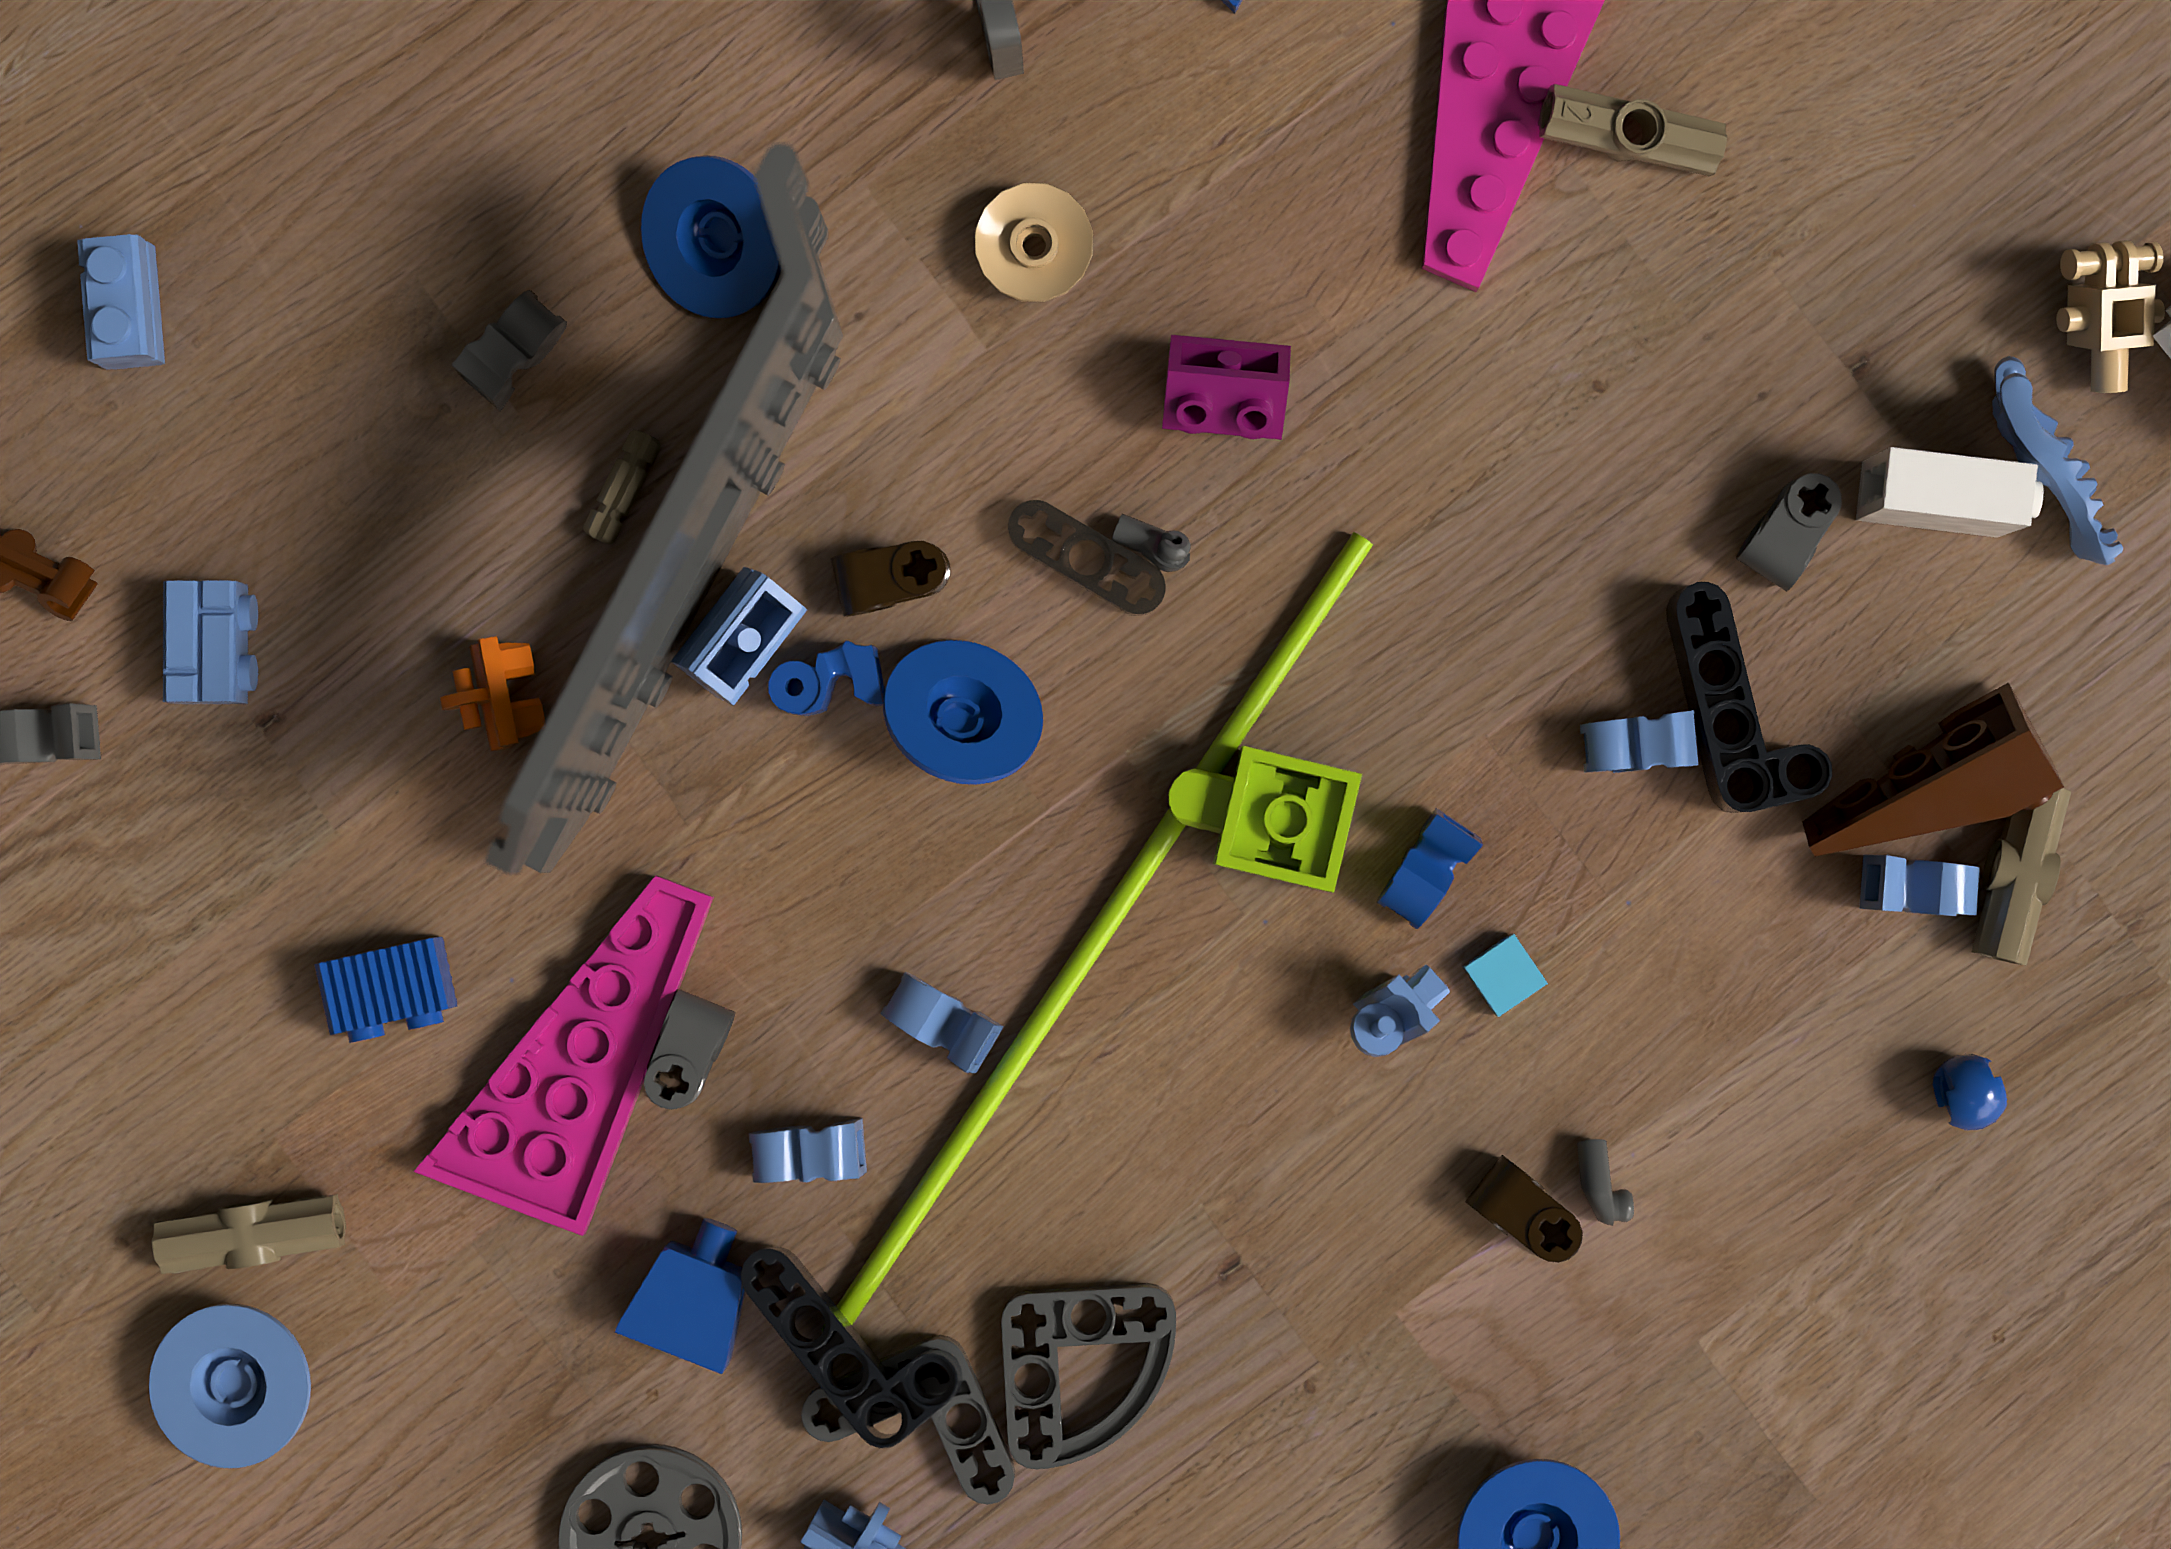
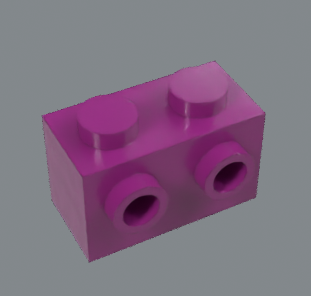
[1162,335,1291,440]

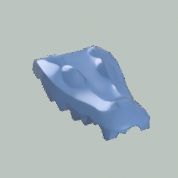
[1992,356,2123,565]

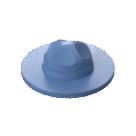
[149,1304,311,1468]

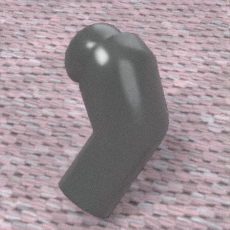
[1111,513,1191,572]

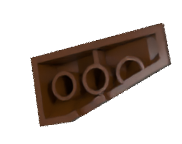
[1802,682,2064,857]

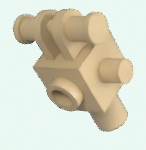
[2056,241,2165,393]

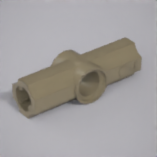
[1538,84,1728,176]
[1972,788,2071,966]
[152,1194,346,1274]

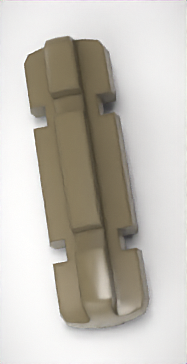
[584,430,661,544]

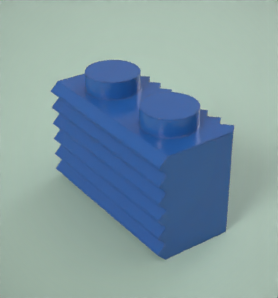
[314,937,457,1043]

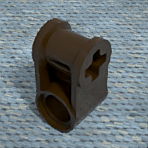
[831,541,951,617]
[1465,1155,1583,1263]

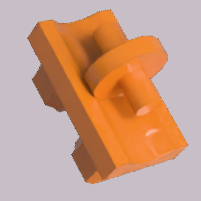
[440,636,546,752]

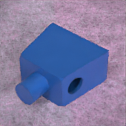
[615,1218,745,1374]

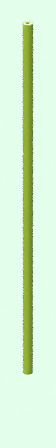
[821,532,1373,1331]

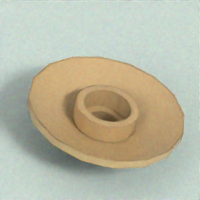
[975,183,1093,302]

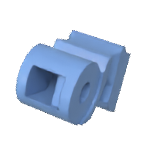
[1580,710,1698,773]
[1859,854,1980,916]
[880,972,1004,1073]
[749,1118,867,1183]

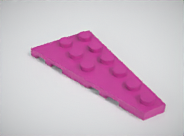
[1422,0,1605,292]
[414,876,714,1236]

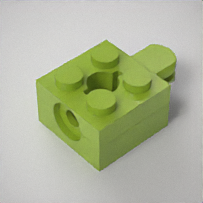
[1168,746,1362,893]

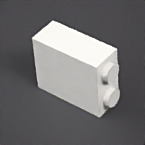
[1856,447,2044,538]

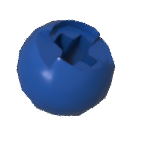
[1933,1054,2007,1130]

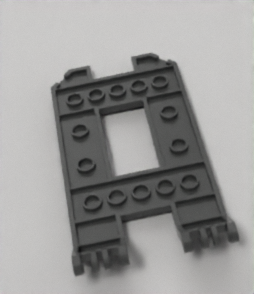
[485,143,843,874]

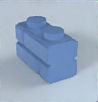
[77,234,165,370]
[671,567,807,706]
[163,580,258,704]

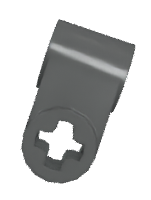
[1736,473,1842,592]
[644,989,736,1110]

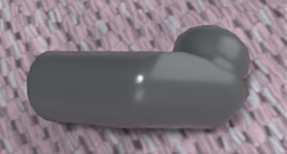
[1577,1139,1634,1226]

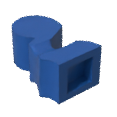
[768,641,885,716]
[1376,808,1483,929]

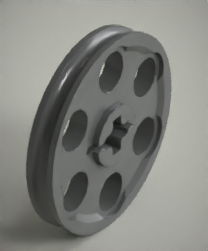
[559,1444,742,1549]

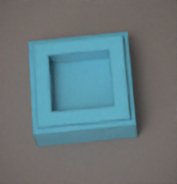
[1463,933,1548,1017]

